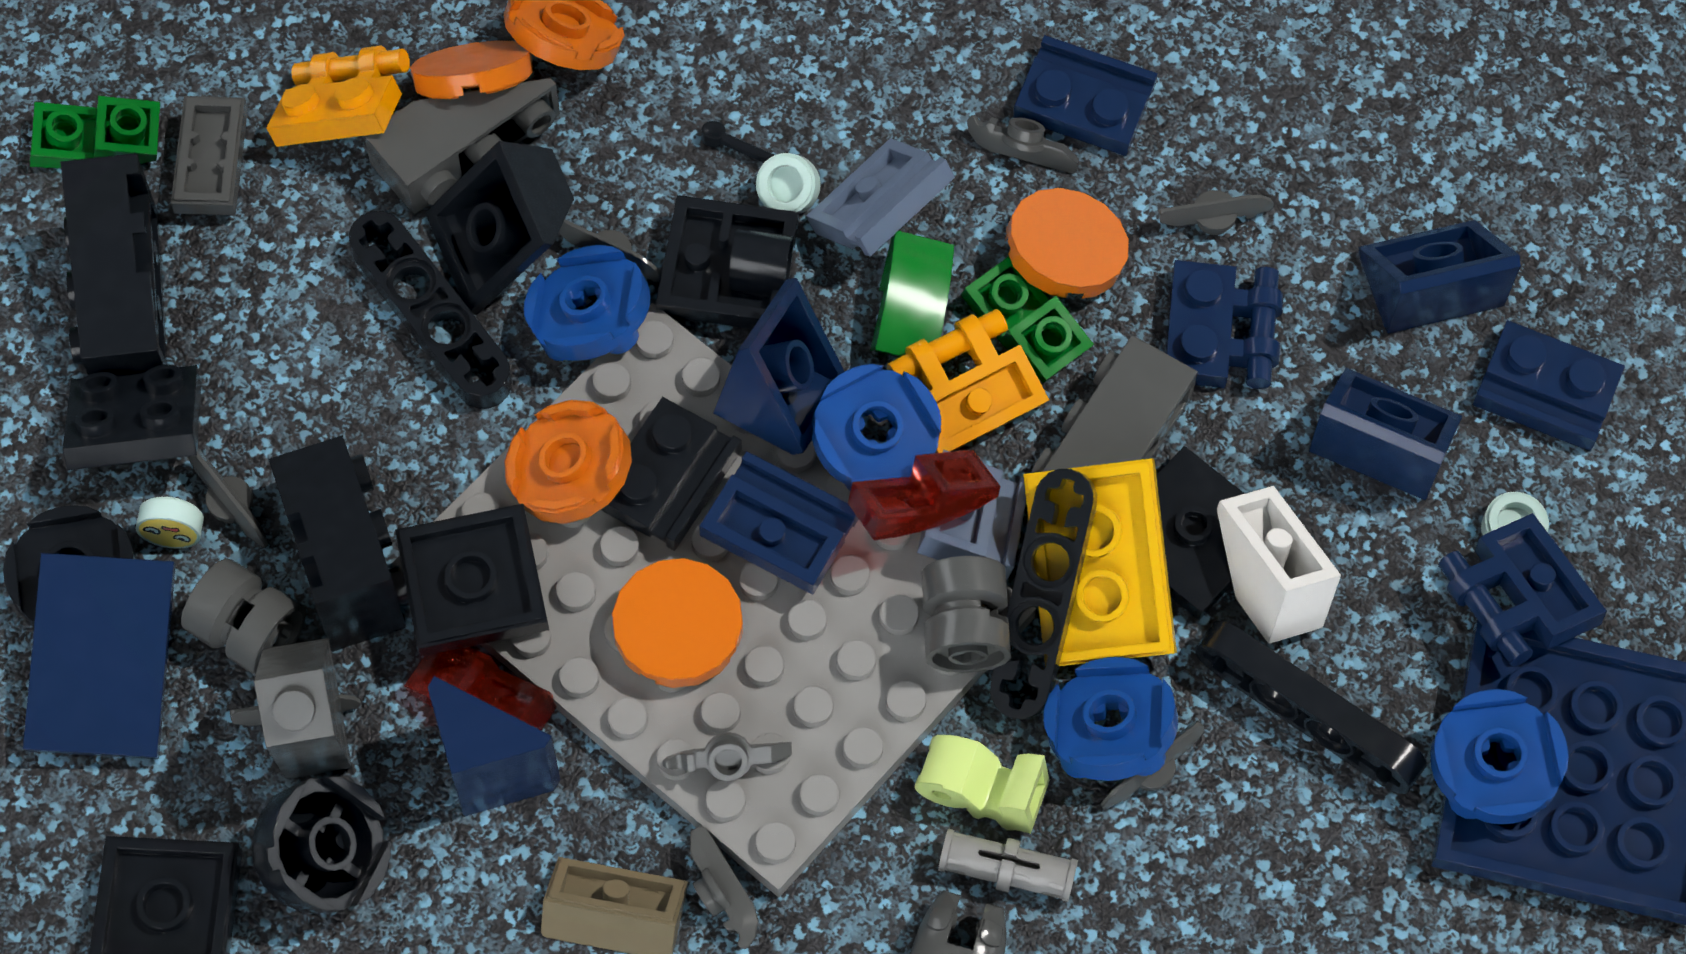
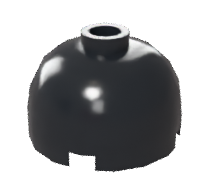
[252,777,391,913]

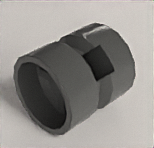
[922,556,1011,673]
[181,558,307,676]

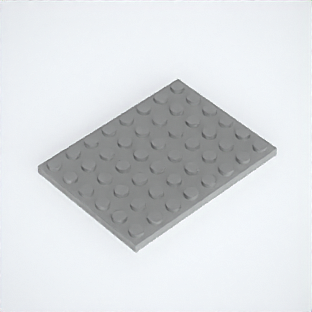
[392,303,1036,898]

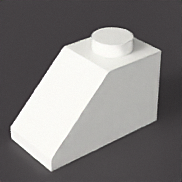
[1217,486,1341,644]

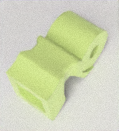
[914,735,1050,834]

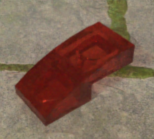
[848,450,1001,540]
[404,647,557,730]

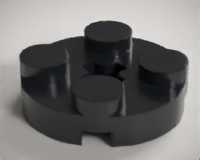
[3,505,137,627]

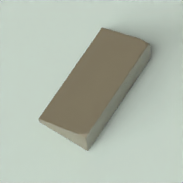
[541,857,688,954]

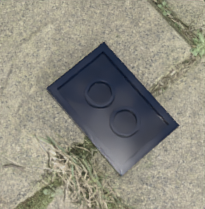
[23,553,176,759]

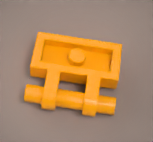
[266,45,410,147]
[886,309,1049,460]

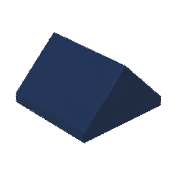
[1358,220,1521,334]
[713,278,845,455]
[1309,368,1463,501]
[427,676,560,817]

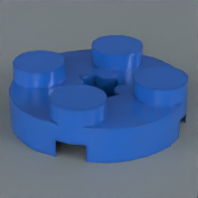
[524,245,651,361]
[812,364,941,496]
[1044,657,1178,781]
[1430,689,1568,824]

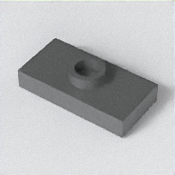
[171,96,248,216]

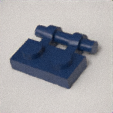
[1165,260,1284,389]
[1438,513,1607,667]

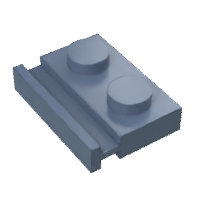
[806,138,955,257]
[917,450,1026,580]

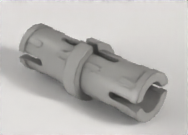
[938,829,1078,902]

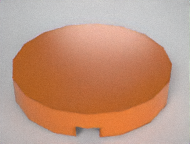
[503,0,625,70]
[410,40,533,99]
[1005,188,1129,299]
[504,400,632,524]
[612,558,743,688]

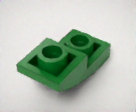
[30,96,160,169]
[870,231,954,358]
[960,256,1094,383]

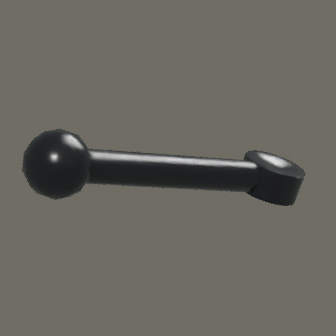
[701,121,774,163]

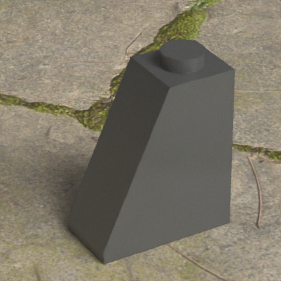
[254,638,352,779]

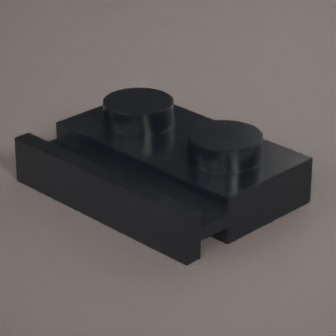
[601,396,742,551]

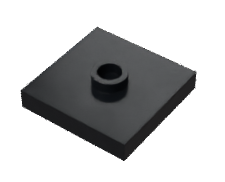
[1156,446,1245,620]
[395,504,549,657]
[89,836,243,954]

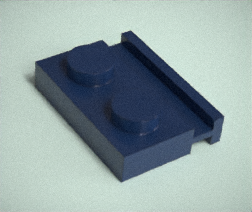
[1013,35,1158,157]
[1472,320,1625,452]
[699,451,859,595]

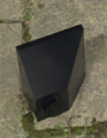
[425,141,574,315]

